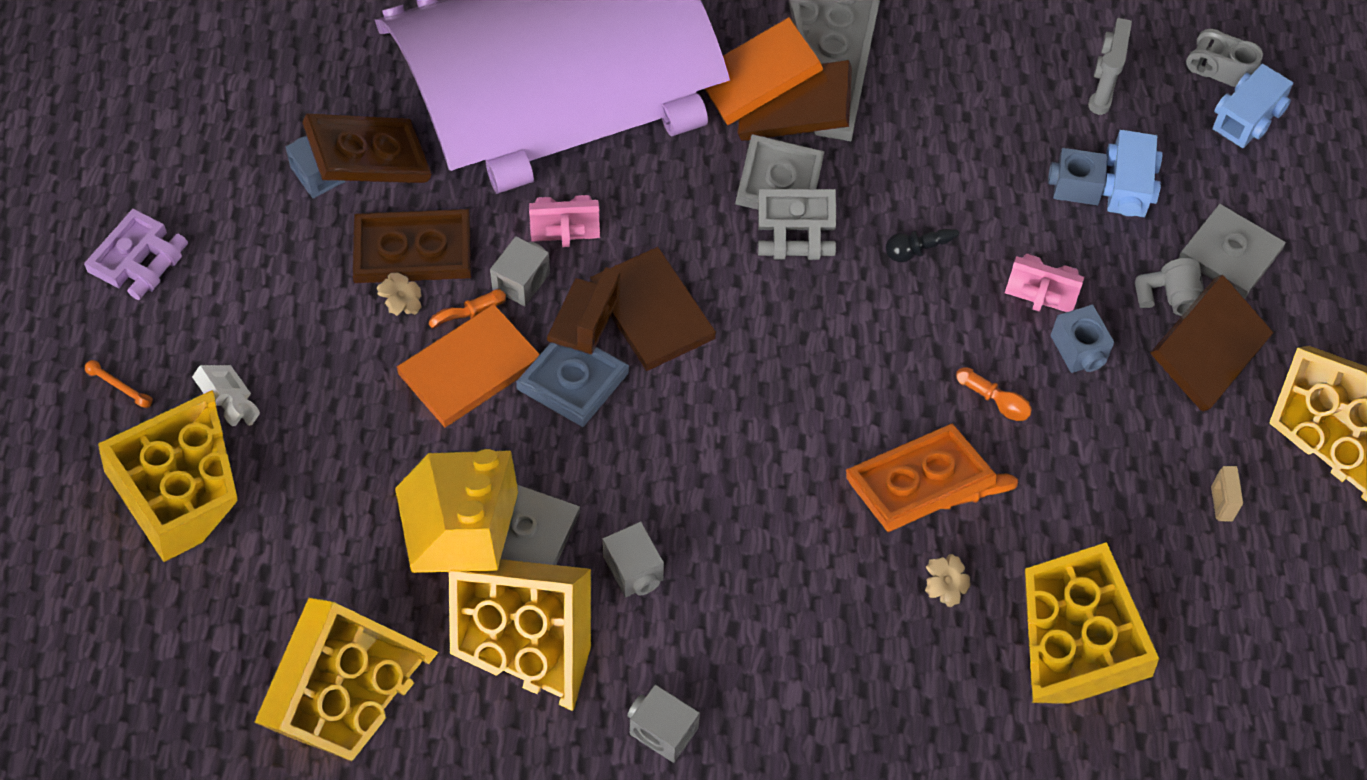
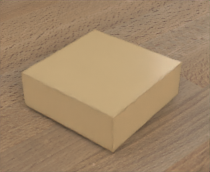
[1211,466,1243,521]

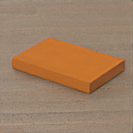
[704,17,823,126]
[397,304,540,428]
[846,423,996,532]

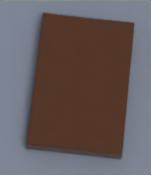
[738,60,852,141]
[302,113,432,183]
[353,209,471,283]
[590,247,716,371]
[1150,275,1274,411]

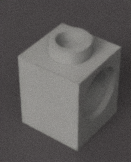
[490,236,550,306]
[602,522,664,598]
[628,685,700,763]

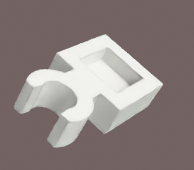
[192,365,260,426]

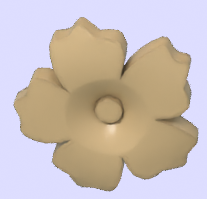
[377,272,422,316]
[925,554,970,607]

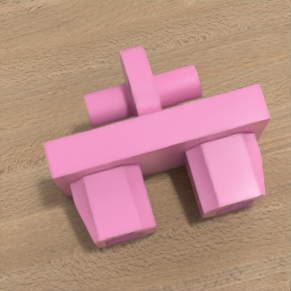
[529,195,600,247]
[1005,254,1084,312]

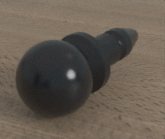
[886,229,959,262]

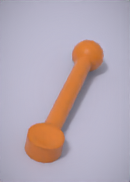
[85,360,153,408]

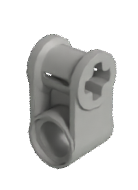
[1186,29,1263,87]

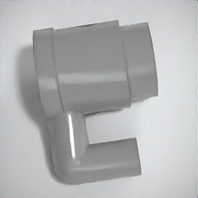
[1135,258,1204,316]

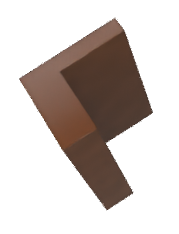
[547,267,621,355]

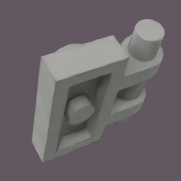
[758,189,836,260]

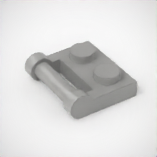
[1088,18,1132,115]

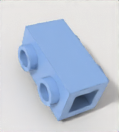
[1212,63,1293,148]
[1102,130,1162,218]

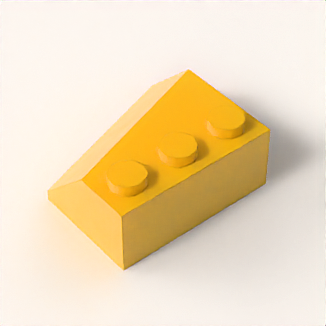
[1269,346,1367,502]
[98,390,238,562]
[395,449,518,573]
[1025,542,1159,703]
[449,559,591,711]
[254,598,439,761]

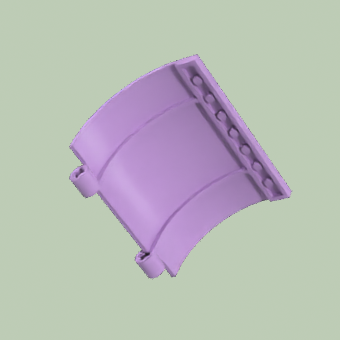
[375,0,730,194]

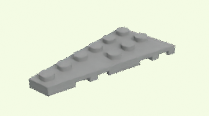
[789,0,880,141]

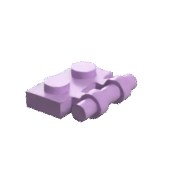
[84,209,188,300]

